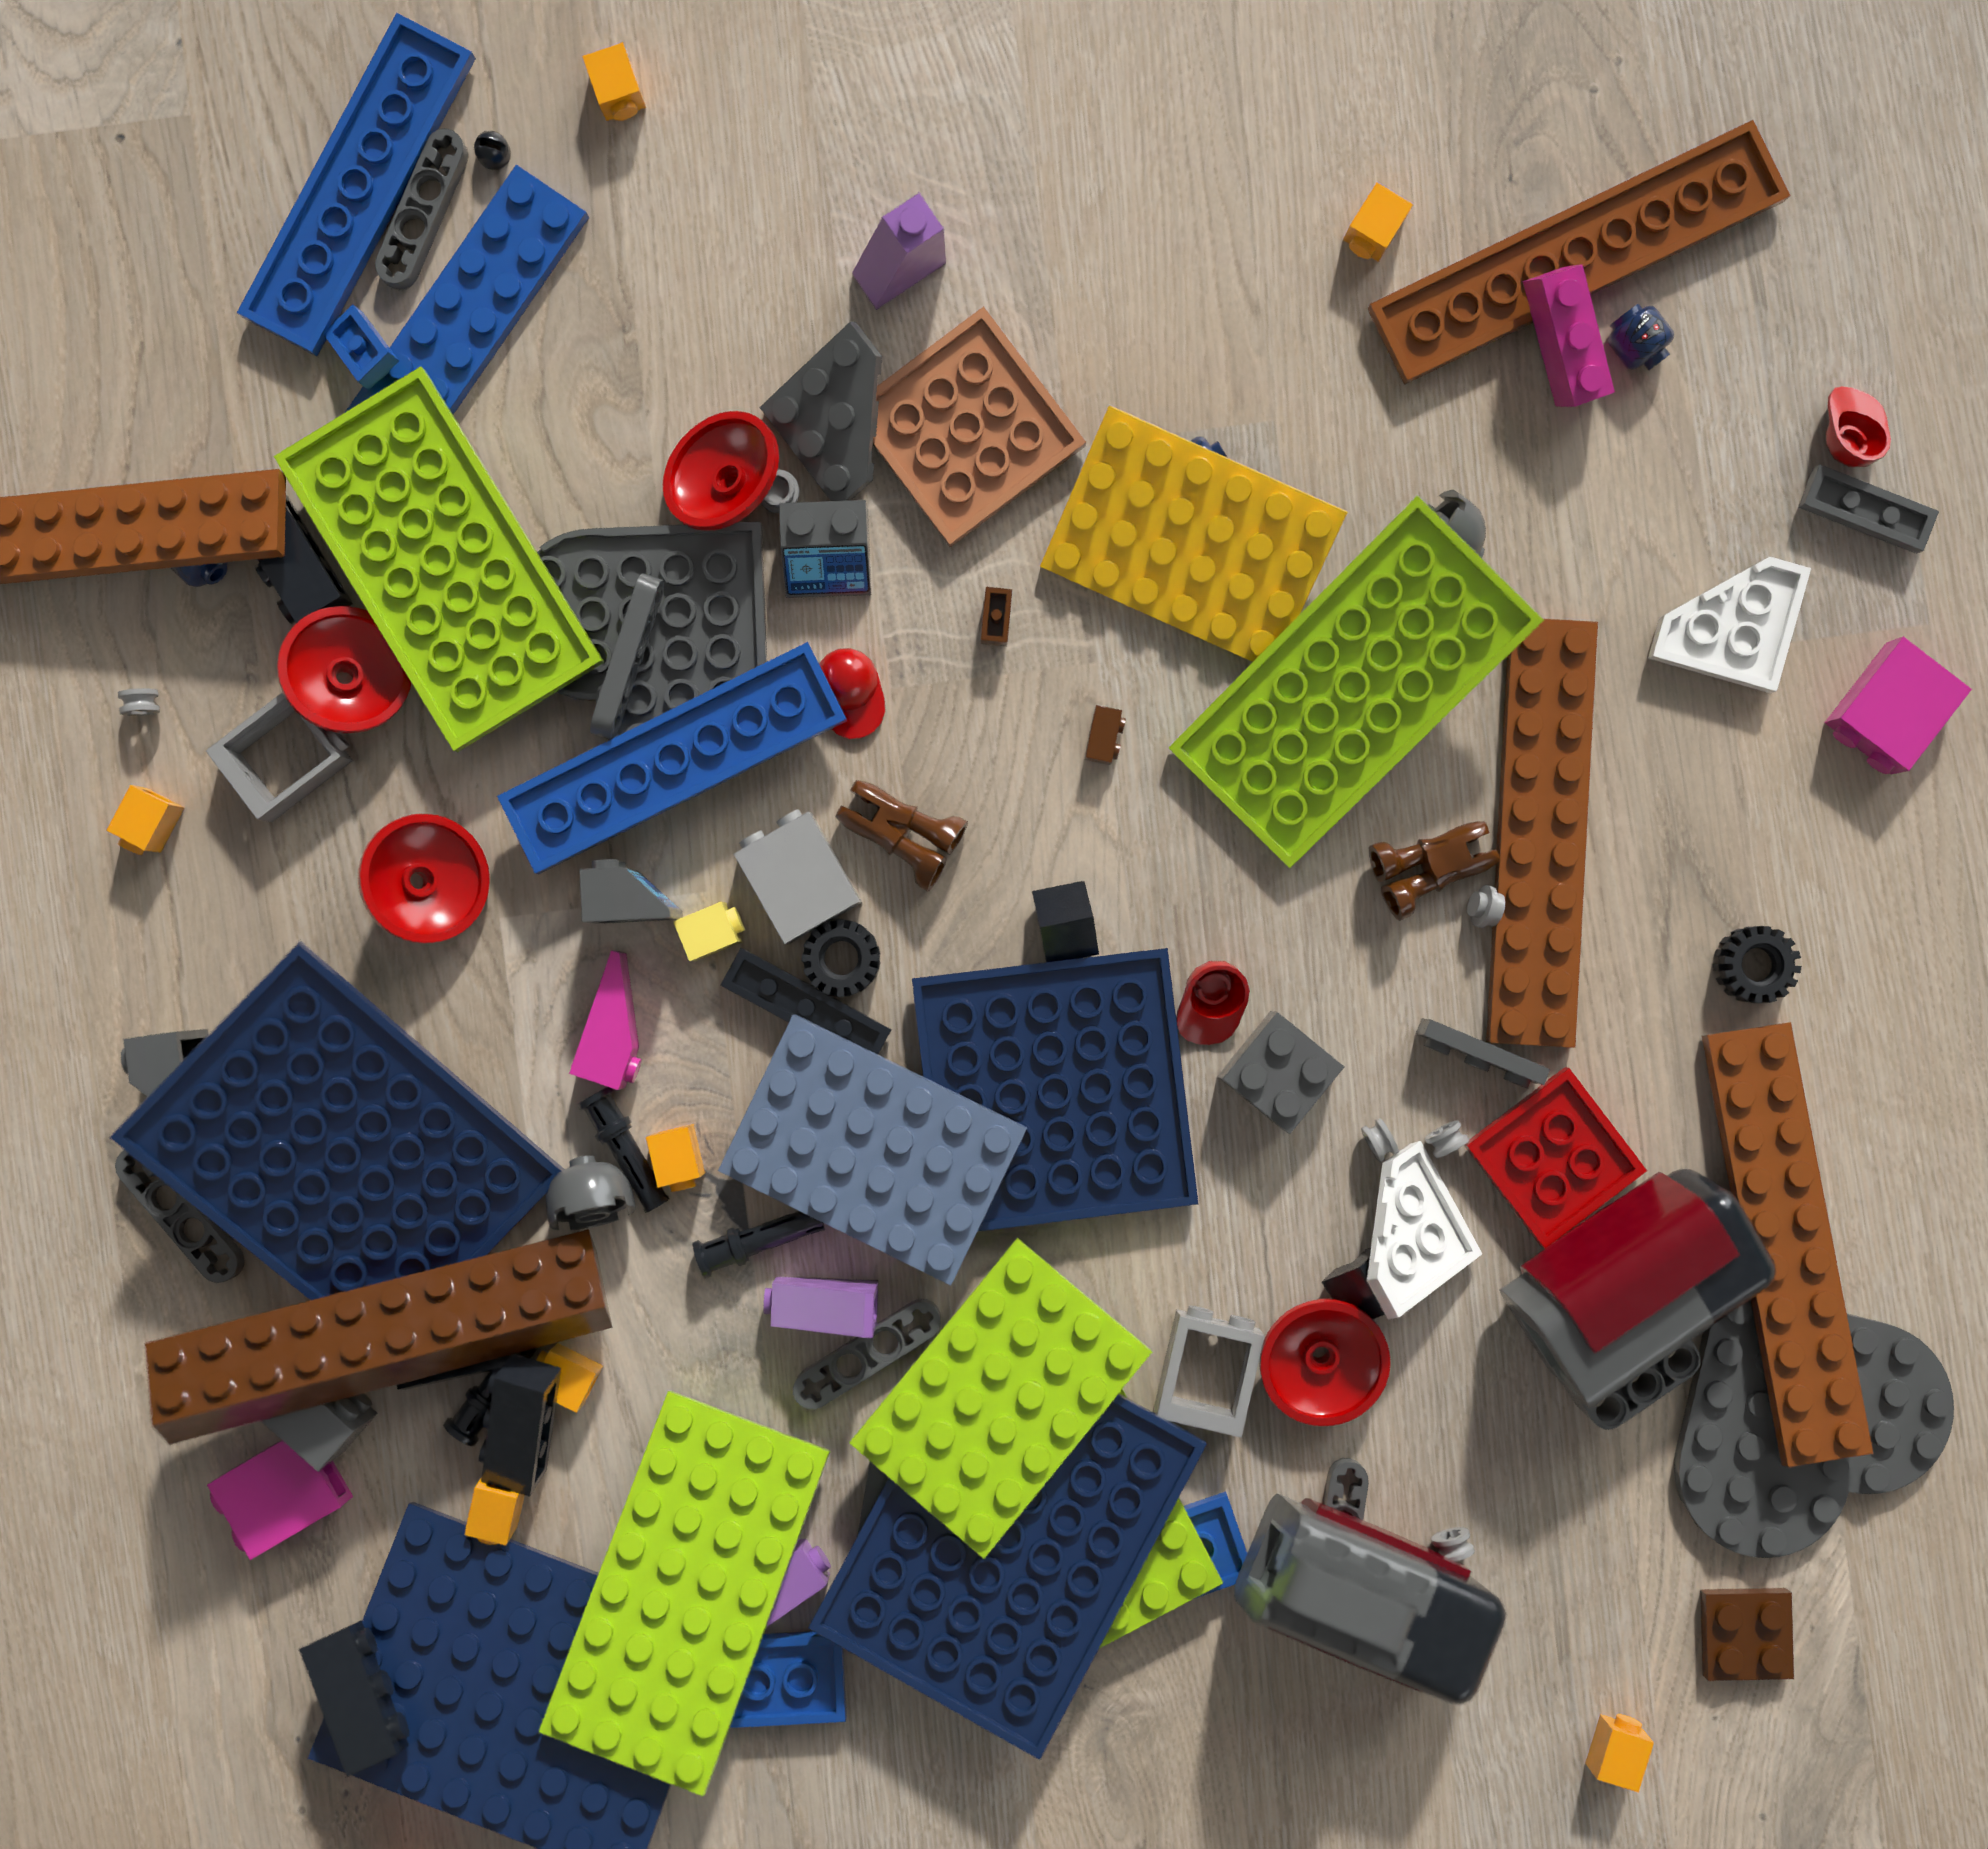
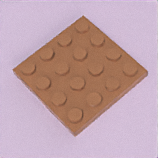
[873,306,1086,548]

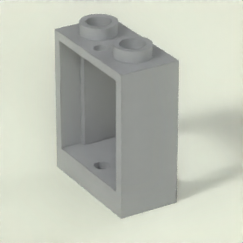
[206,692,353,822]
[1154,1305,1265,1438]

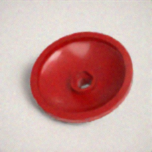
[663,411,779,531]
[277,606,412,733]
[358,814,490,943]
[1259,1299,1391,1426]

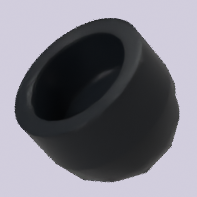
[474,131,511,170]

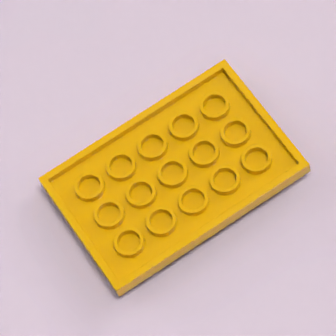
[1040,405,1348,662]

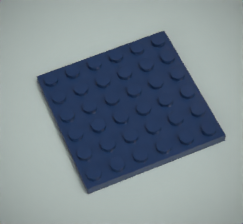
[912,948,1198,1232]

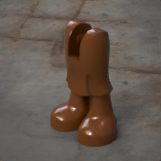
[835,780,968,892]
[1368,821,1500,921]

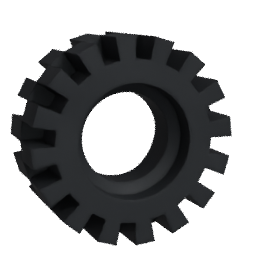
[802,919,880,997]
[1713,926,1802,1003]

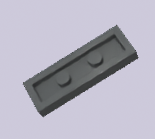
[1798,464,1939,554]
[1416,1018,1551,1089]

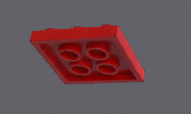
[1464,1067,1647,1249]

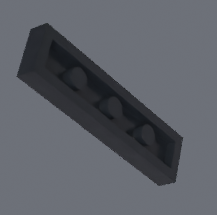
[720,948,892,1055]

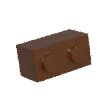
[981,587,1012,646]
[1084,705,1126,765]

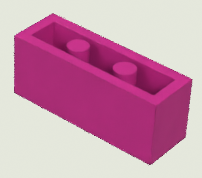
[1523,264,1615,407]

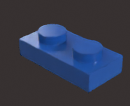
[325,304,399,390]

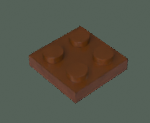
[1700,1588,1794,1681]

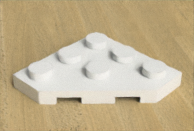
[1648,557,1811,693]
[1367,1141,1482,1319]

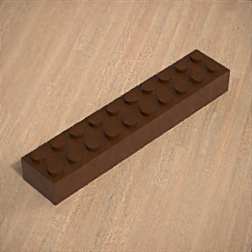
[145,1229,613,1445]

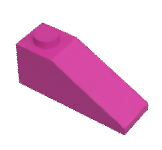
[569,950,642,1090]

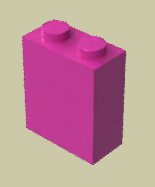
[1824,636,1972,775]
[207,1440,353,1560]

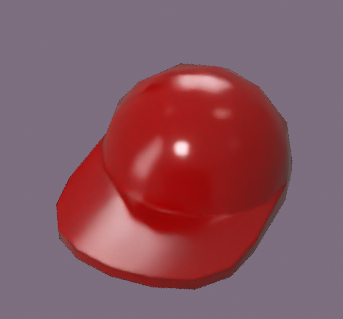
[1825,386,1891,467]
[819,648,886,739]
[1176,961,1250,1045]

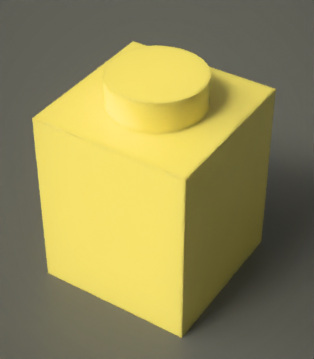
[673,902,745,961]

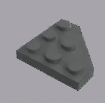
[760,322,882,501]

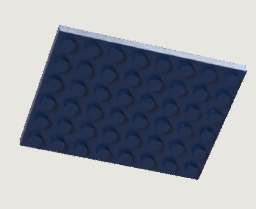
[109,941,564,1300]
[808,1394,1207,1760]
[308,1502,672,1849]

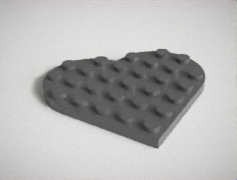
[537,522,767,741]
[1674,1299,1954,1558]

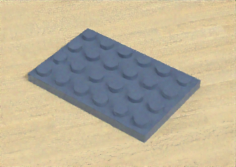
[718,1014,1027,1285]

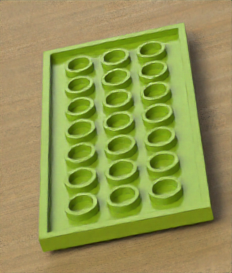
[273,366,605,753]
[1168,495,1544,868]
[539,1391,831,1796]

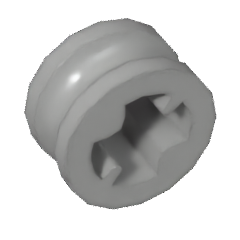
[118,688,160,716]
[1361,1118,1399,1162]
[1425,1120,1469,1158]
[1431,1527,1475,1562]

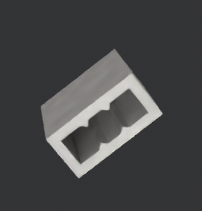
[734,809,862,944]

